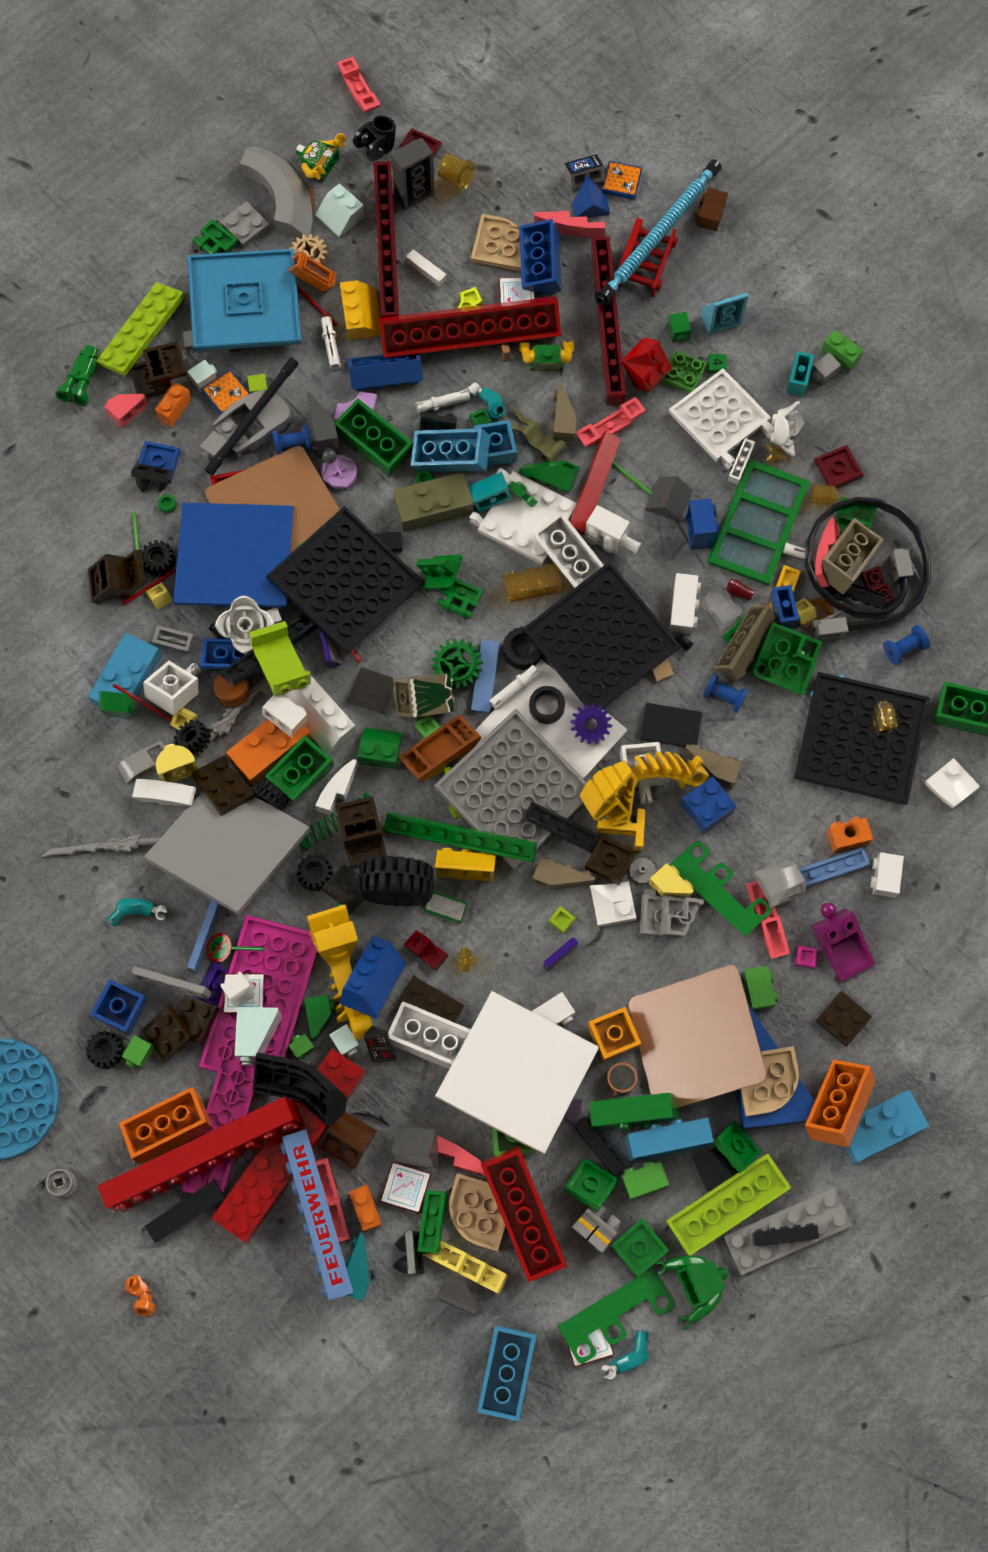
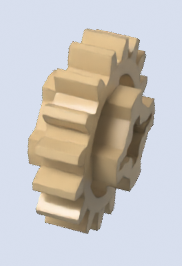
[289,234,328,265]

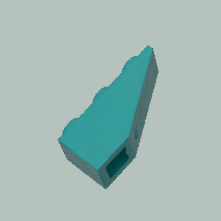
[345,1232,370,1302]

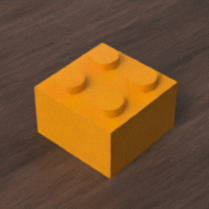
[587,1007,641,1062]

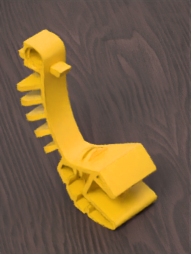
[580,752,709,826]
[307,905,374,1040]

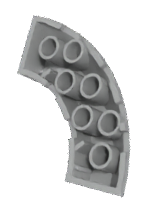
[240,146,313,238]

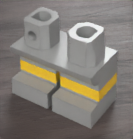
[571,1206,621,1254]

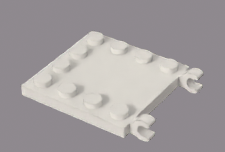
[668,369,774,470]
[469,468,576,565]

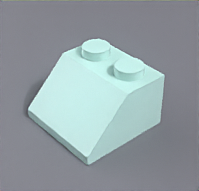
[315,183,365,238]

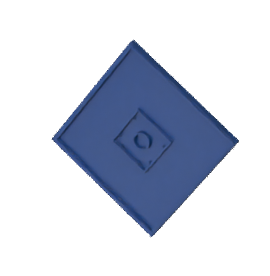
[173,503,293,608]

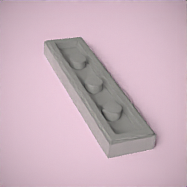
[132,966,211,999]

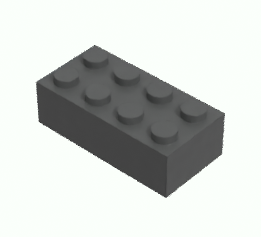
[391,137,435,210]

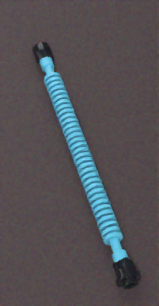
[595,159,722,306]

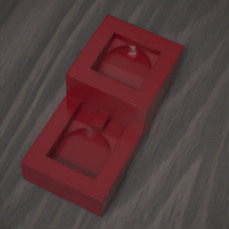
[404,930,449,971]

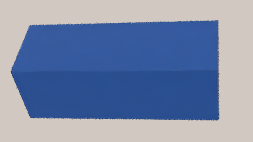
[200,638,262,670]

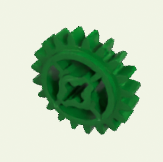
[431,638,483,691]

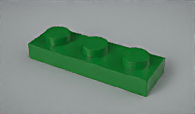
[417,1190,447,1255]

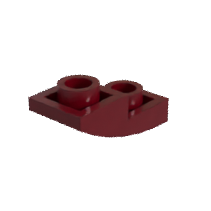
[860,566,894,603]

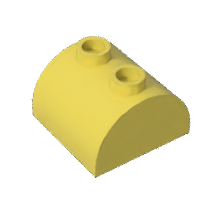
[156,744,199,782]

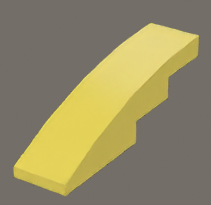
[422,1241,509,1294]

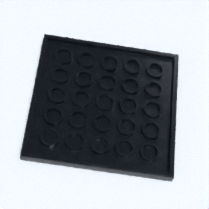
[266,506,424,655]
[522,561,681,711]
[794,672,929,805]

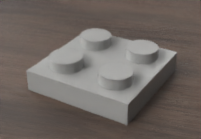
[220,201,270,248]

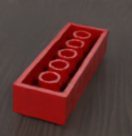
[481,1146,567,1282]

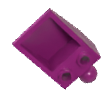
[811,903,875,982]

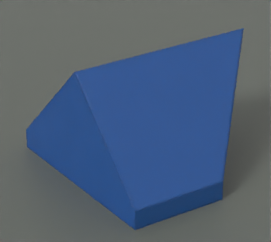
[572,176,610,218]

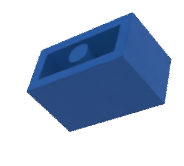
[770,585,799,629]

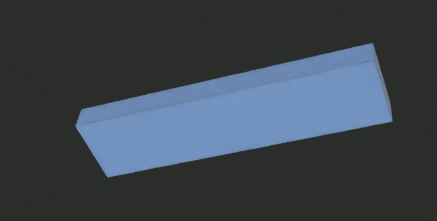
[471,640,500,714]
[799,847,871,888]
[187,900,222,974]

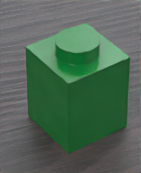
[668,312,691,342]

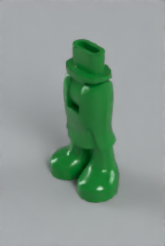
[55,345,99,407]

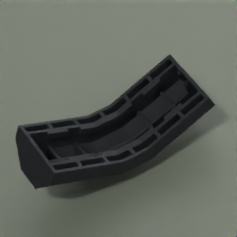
[253,1052,347,1126]

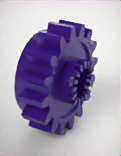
[570,703,612,745]

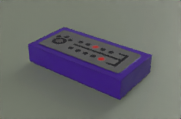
[543,937,578,971]

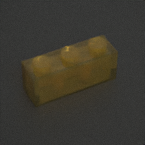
[502,563,562,603]

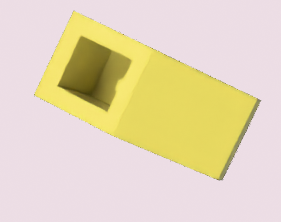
[649,863,694,898]

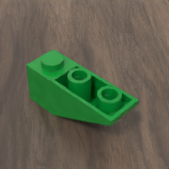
[519,460,580,492]

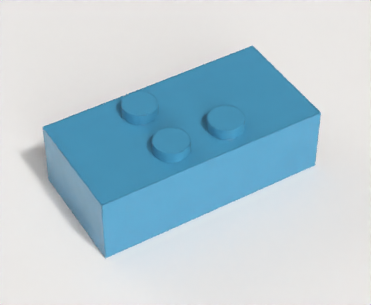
[411,428,490,473]
[88,633,162,720]
[844,1090,929,1165]
[625,1118,714,1163]
[477,1325,536,1422]

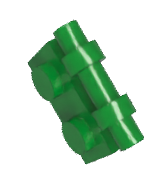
[192,219,238,254]
[436,578,483,619]

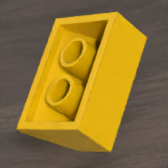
[340,280,381,340]
[435,848,496,882]

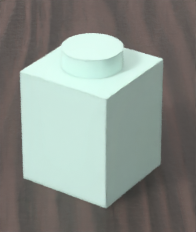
[187,360,217,393]
[330,1024,360,1058]

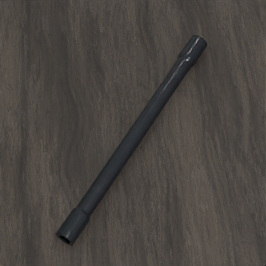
[204,357,299,476]

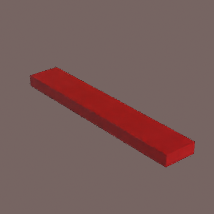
[570,431,621,535]

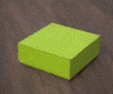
[247,374,267,394]
[548,906,576,934]

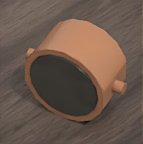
[606,1062,637,1096]

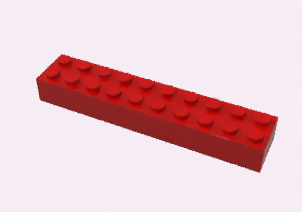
[378,296,561,358]
[211,1049,366,1244]
[98,1097,304,1212]

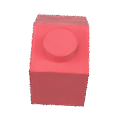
[104,394,148,428]

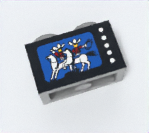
[564,154,605,189]

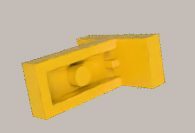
[597,809,645,852]

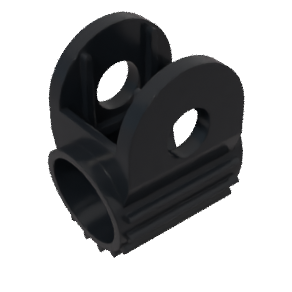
[353,115,396,161]

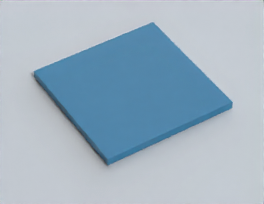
[187,249,302,351]

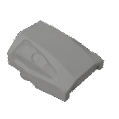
[752,859,806,908]

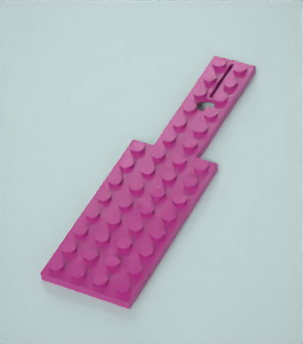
[181,915,318,1202]

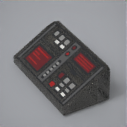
[364,1026,397,1062]

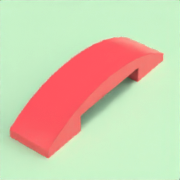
[337,56,381,113]
[575,397,646,448]

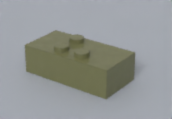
[393,472,474,532]

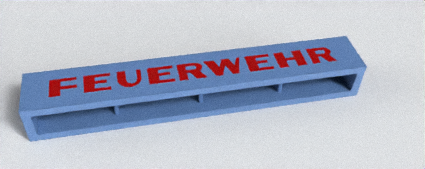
[280,1130,354,1301]

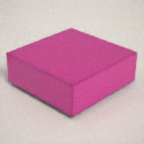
[795,945,818,969]

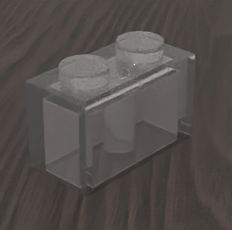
[700,586,742,633]

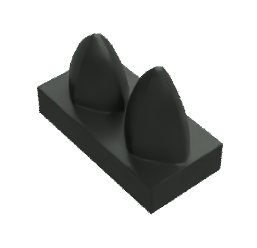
[420,411,457,431]
[131,464,172,492]
[393,1231,424,1275]

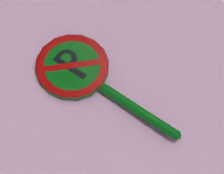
[206,933,265,962]

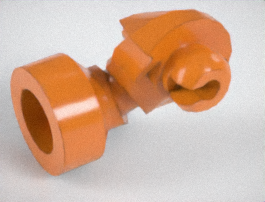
[124,1275,155,1317]

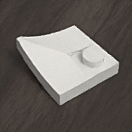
[924,758,980,808]
[590,881,637,928]

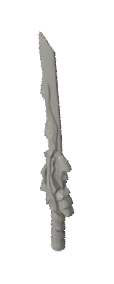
[198,677,269,756]
[41,834,160,857]

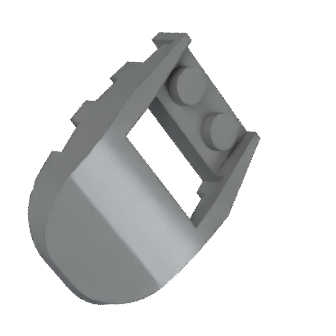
[213,390,292,458]

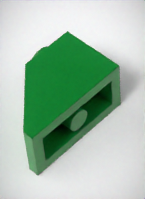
[99,691,135,718]
[304,994,335,1041]

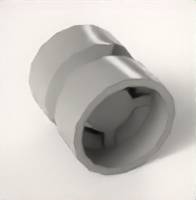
[46,1169,78,1199]

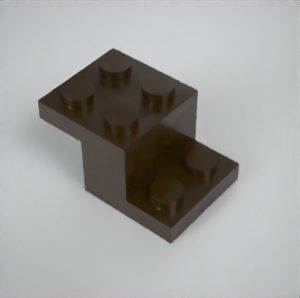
[130,341,187,398]
[88,549,146,604]
[335,796,387,868]

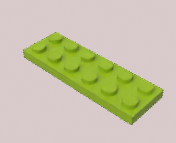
[96,282,186,376]
[666,1153,791,1255]

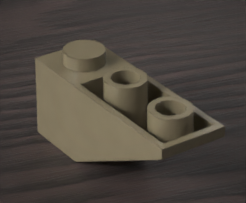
[550,383,577,442]
[684,744,741,789]
[532,857,596,890]

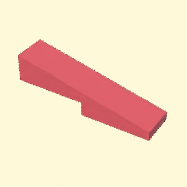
[315,1156,350,1242]

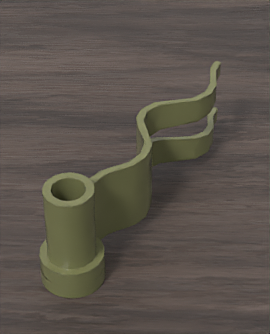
[502,406,567,462]

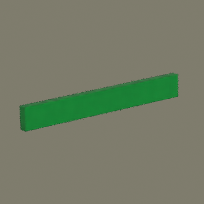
[384,812,537,863]

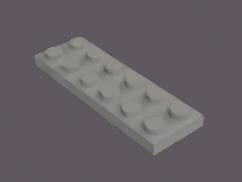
[723,1187,852,1276]

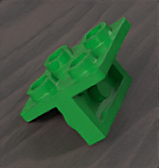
[416,555,463,590]

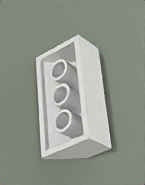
[532,512,604,588]
[285,671,357,755]
[386,1001,471,1069]

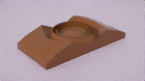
[398,714,481,782]

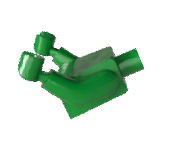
[655,1255,728,1330]

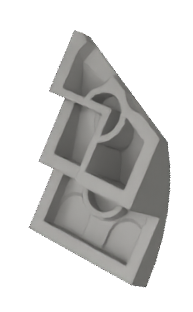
[639,894,704,937]

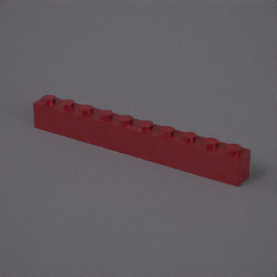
[373,161,399,318]
[591,237,626,406]

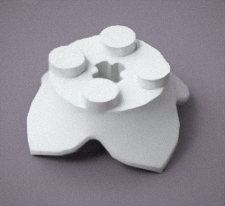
[770,401,804,456]
[215,595,274,654]

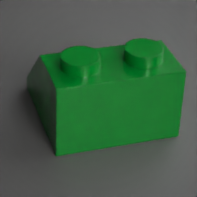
[358,727,403,769]

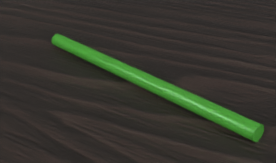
[612,461,652,495]
[132,512,140,550]

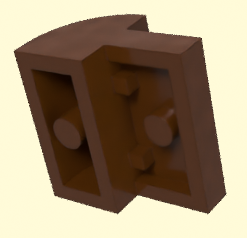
[320,1111,377,1169]

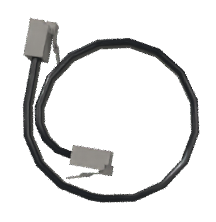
[805,497,931,641]

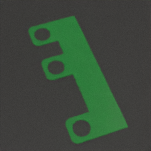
[669,841,772,937]
[558,1268,674,1364]

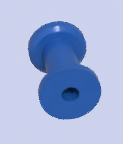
[272,424,313,455]
[883,625,930,665]
[703,673,749,713]

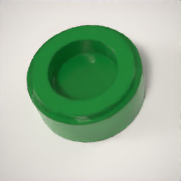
[158,494,177,514]

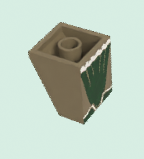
[393,673,455,718]

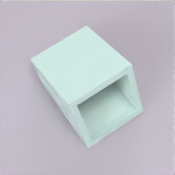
[235,1007,282,1066]

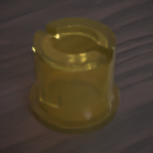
[437,153,475,191]

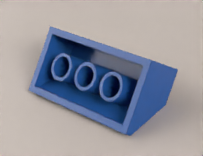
[519,219,562,295]
[348,354,423,391]
[339,936,406,1019]

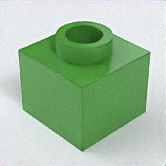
[288,1034,315,1061]

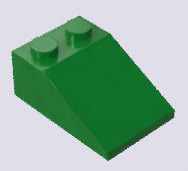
[265,735,334,802]

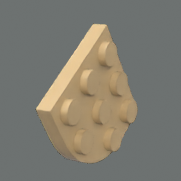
[471,214,521,272]
[740,1046,799,1117]
[449,1173,505,1252]

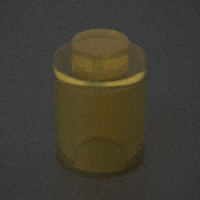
[811,484,839,504]
[874,701,898,731]

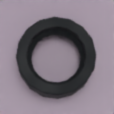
[529,686,565,724]

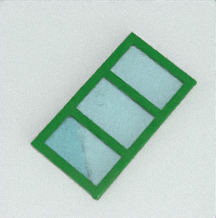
[707,459,810,586]

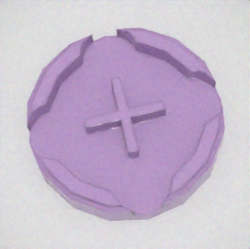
[321,455,358,490]

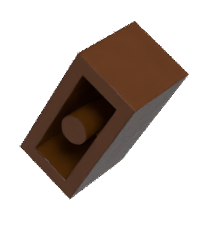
[695,187,728,232]

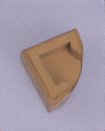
[500,343,511,362]

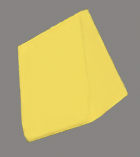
[146,582,173,610]
[796,598,817,625]
[170,707,198,730]

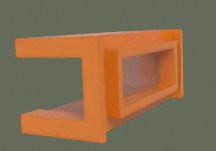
[288,251,337,292]

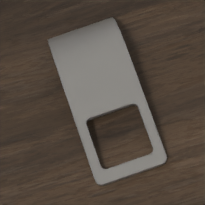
[117,741,165,784]

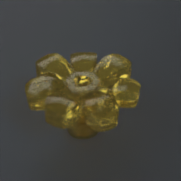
[765,443,786,463]
[456,947,477,972]

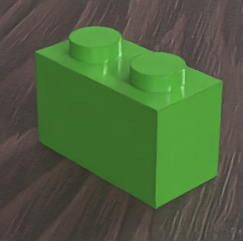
[821,330,864,372]
[742,966,778,1011]
[621,1160,669,1201]

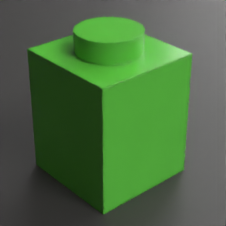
[122,1035,154,1069]

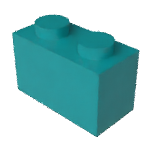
[786,351,814,397]
[468,472,513,513]

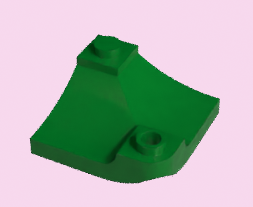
[751,622,823,695]

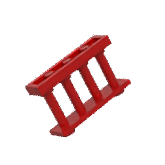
[617,218,678,297]

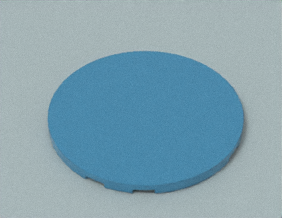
[0,1039,60,1161]

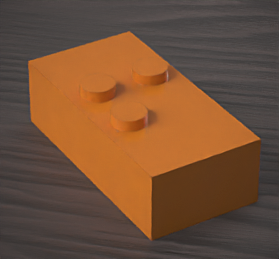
[226,719,312,787]
[805,1059,876,1148]
[119,1087,213,1165]

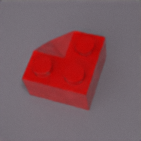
[621,337,672,392]

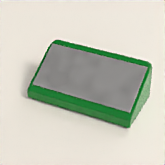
[424,891,467,924]

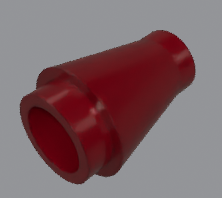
[725,579,754,601]

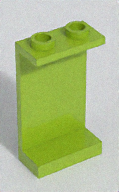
[249,621,311,696]

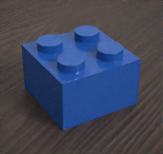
[686,498,719,550]
[680,776,736,834]
[90,979,148,1036]

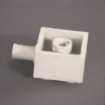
[585,505,641,555]
[143,661,201,715]
[620,742,664,804]

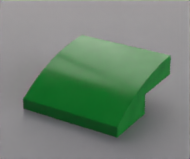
[835,497,877,534]

